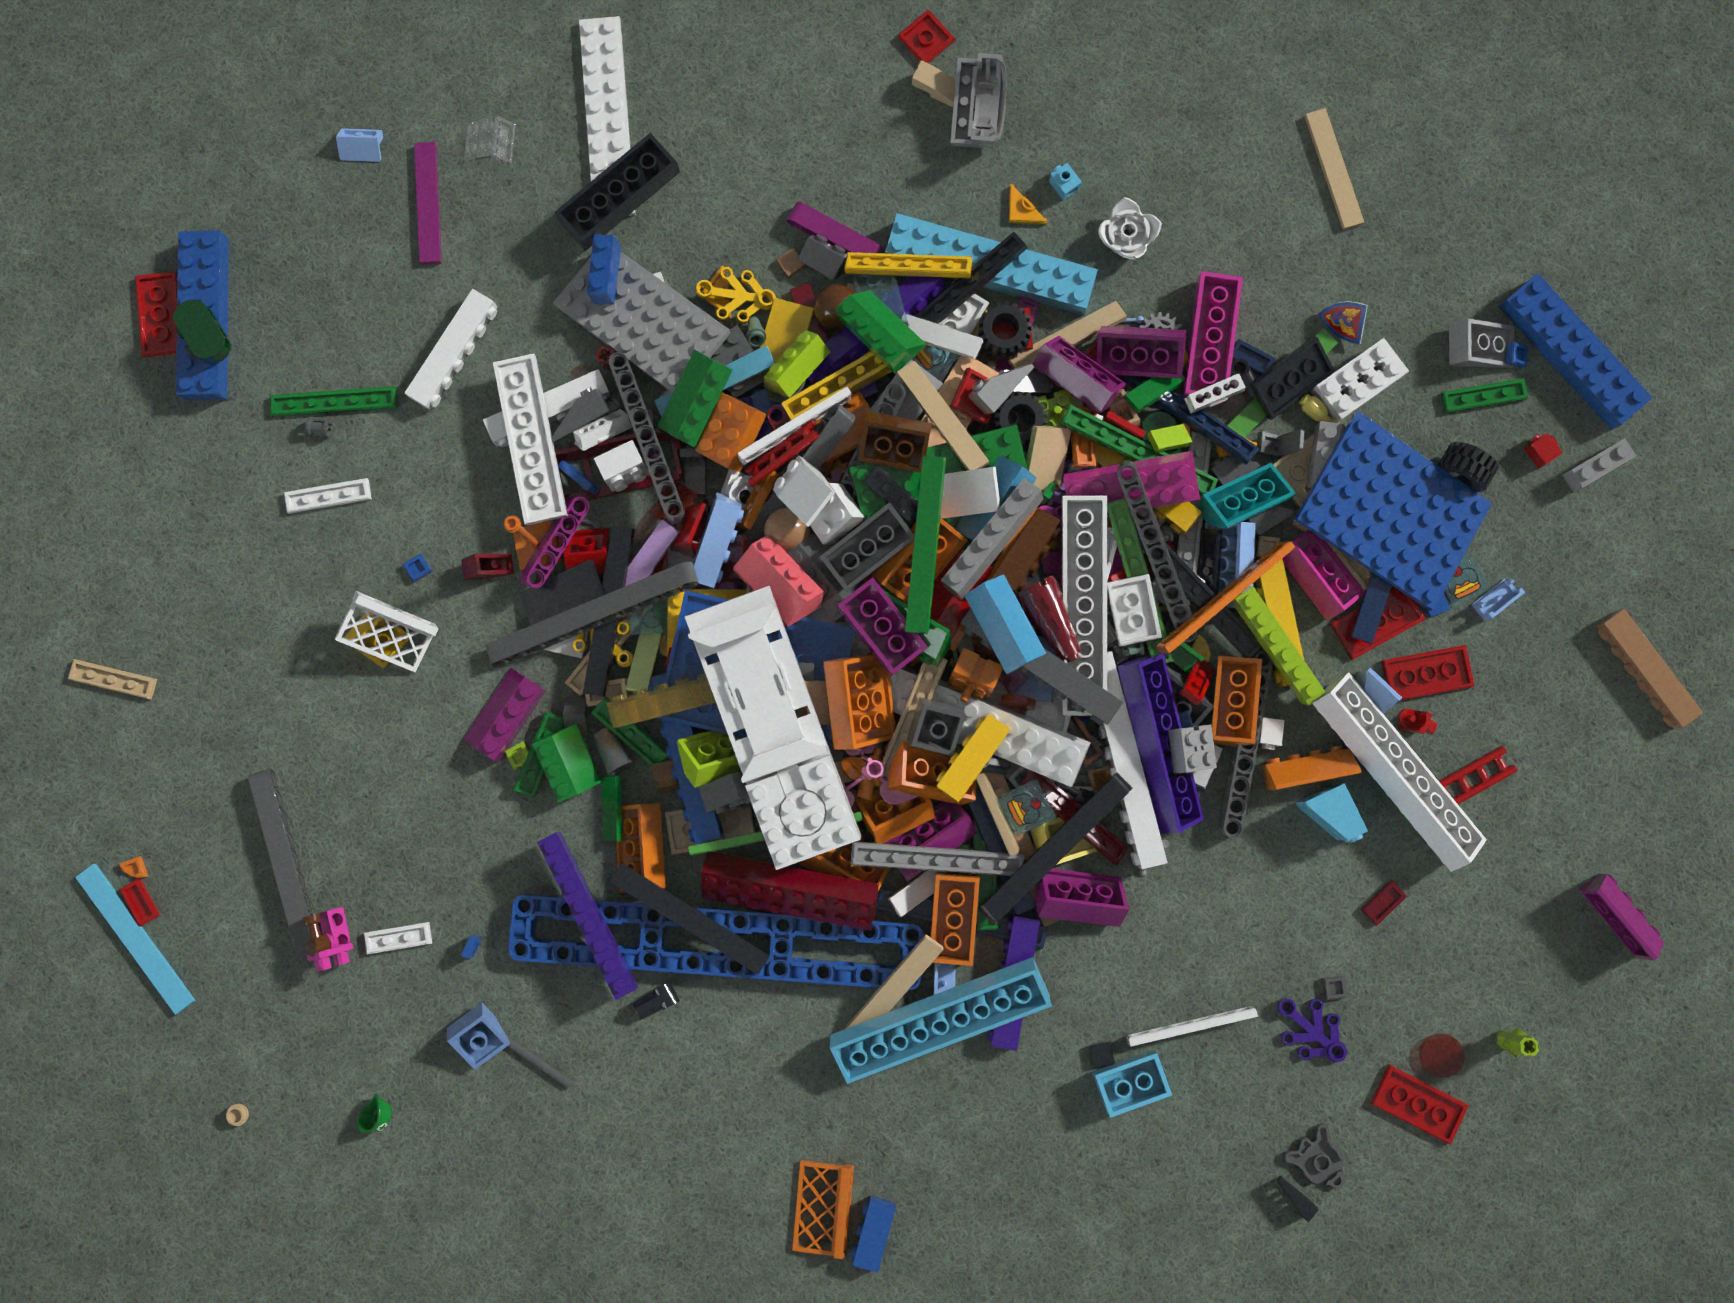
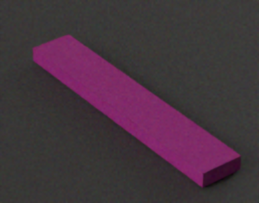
[414,142,442,265]

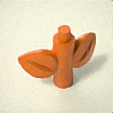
[841,747,884,801]

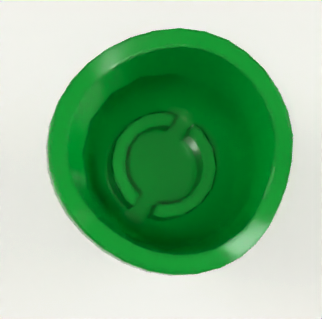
[356,1094,392,1133]

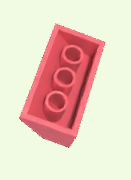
[733,535,824,627]

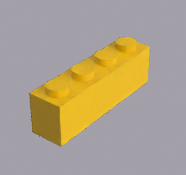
[936,714,1010,803]

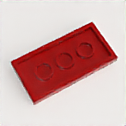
[135,271,178,358]
[1330,588,1426,660]
[1381,645,1475,700]
[1370,1064,1469,1145]

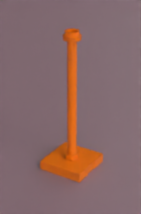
[504,516,562,571]

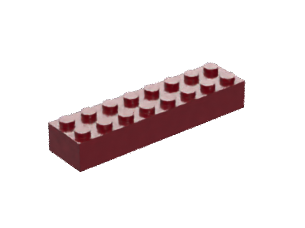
[701,852,879,931]

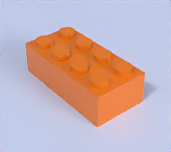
[930,872,980,966]

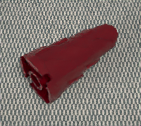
[1016,576,1081,663]

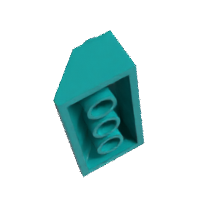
[1197,462,1296,529]

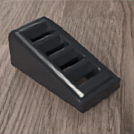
[1277,1176,1319,1222]

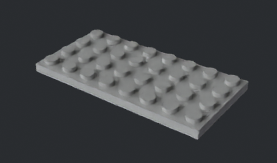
[553,252,731,393]

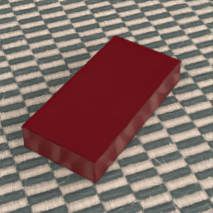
[1360,880,1408,926]

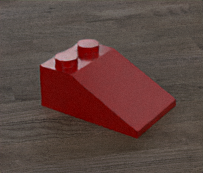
[670,503,709,558]

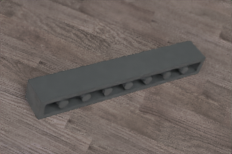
[960,608,1123,726]

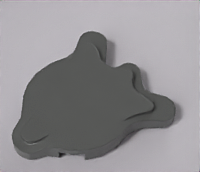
[1283,1123,1344,1189]

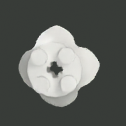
[1098,197,1162,259]

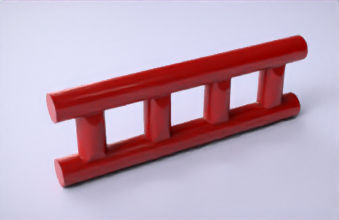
[745,419,819,487]
[1439,746,1518,805]

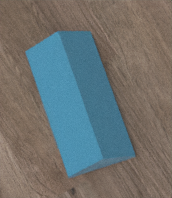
[955,455,1037,541]
[964,574,1046,674]

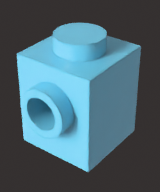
[1049,163,1082,201]

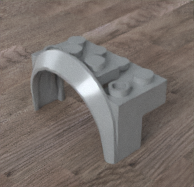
[950,53,1007,149]

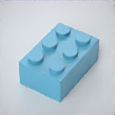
[1092,1050,1172,1118]

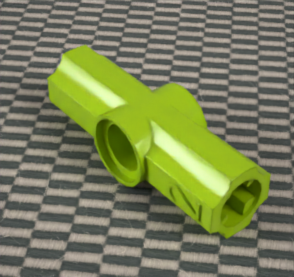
[1496,1028,1539,1058]

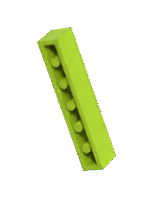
[1231,586,1326,705]

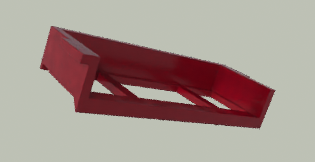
[555,428,685,504]

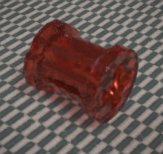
[595,346,617,371]

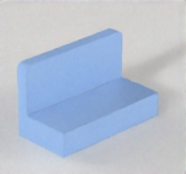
[336,128,383,162]

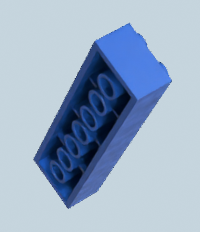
[176,230,229,401]
[1499,273,1653,430]
[649,673,725,845]

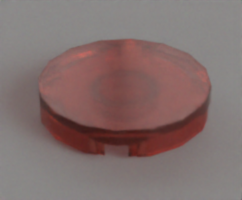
[1419,1033,1464,1078]

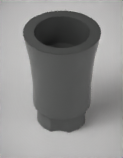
[592,728,634,777]

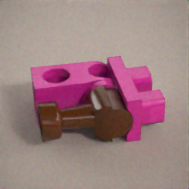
[302,907,353,972]

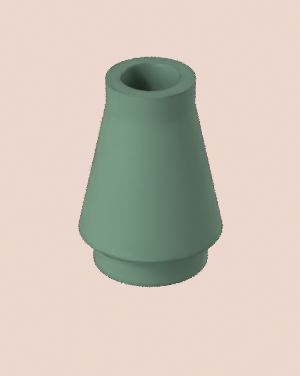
[746,317,766,347]

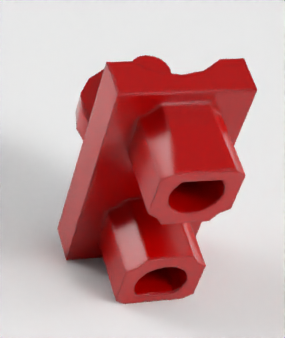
[1397,708,1437,735]

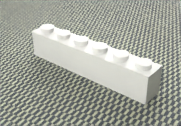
[405,289,498,411]
[483,369,611,447]

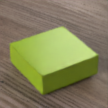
[505,741,529,770]

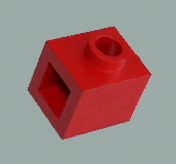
[1524,433,1563,469]

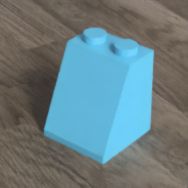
[1295,783,1368,842]

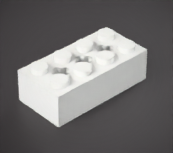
[1311,338,1409,422]

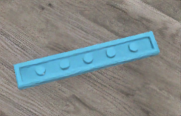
[654,346,775,417]

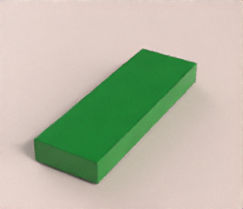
[1124,375,1186,413]
[602,776,623,842]

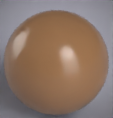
[764,507,811,553]

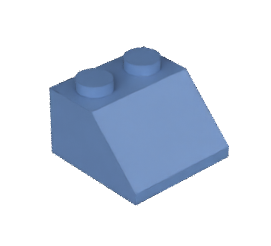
[447,1002,510,1070]

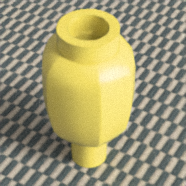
[1299,393,1332,422]

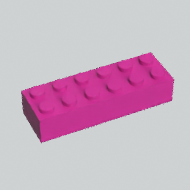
[1181,271,1243,405]
[1063,451,1200,516]

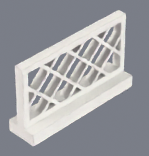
[335,591,439,672]

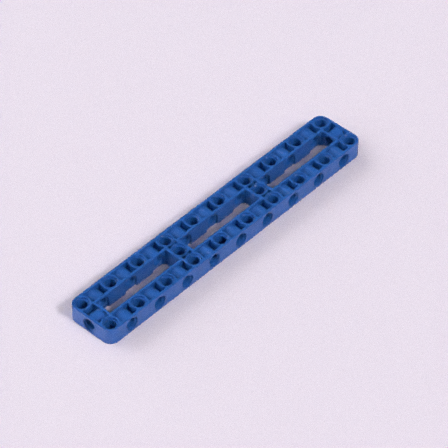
[509,894,924,990]

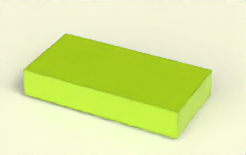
[1147,424,1192,453]

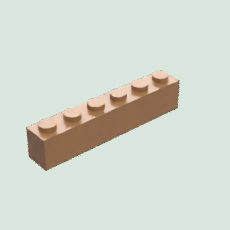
[1596,609,1703,729]

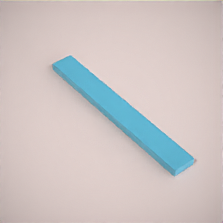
[75,864,196,1015]

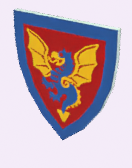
[1318,301,1368,345]

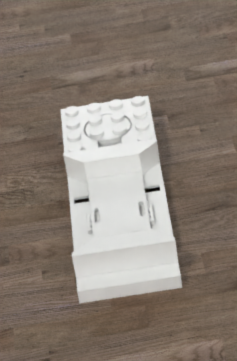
[685,586,861,870]

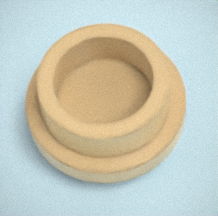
[226,1104,249,1126]

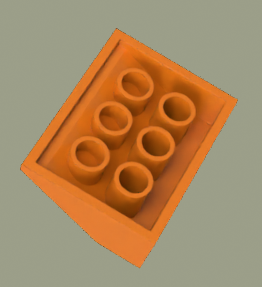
[824,653,896,750]

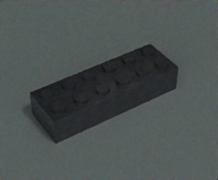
[554,133,680,251]

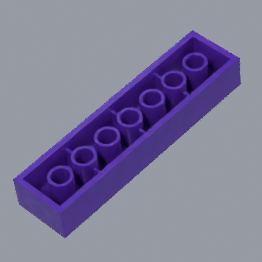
[1118,653,1204,834]

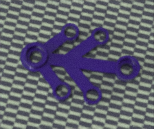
[1277,998,1347,1063]

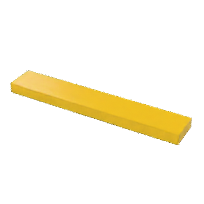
[845,252,972,278]

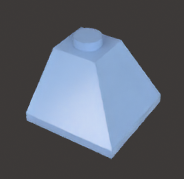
[1356,668,1402,714]

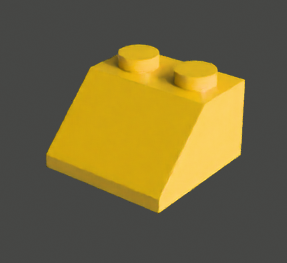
[345,612,409,669]

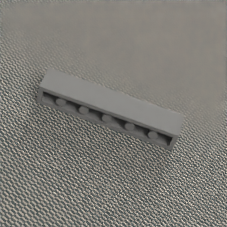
[941,478,1043,600]

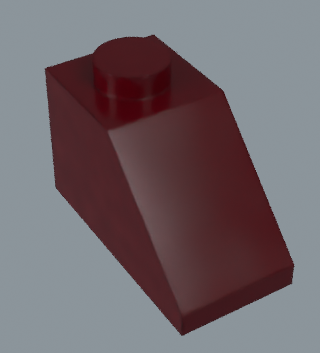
[461,554,514,580]

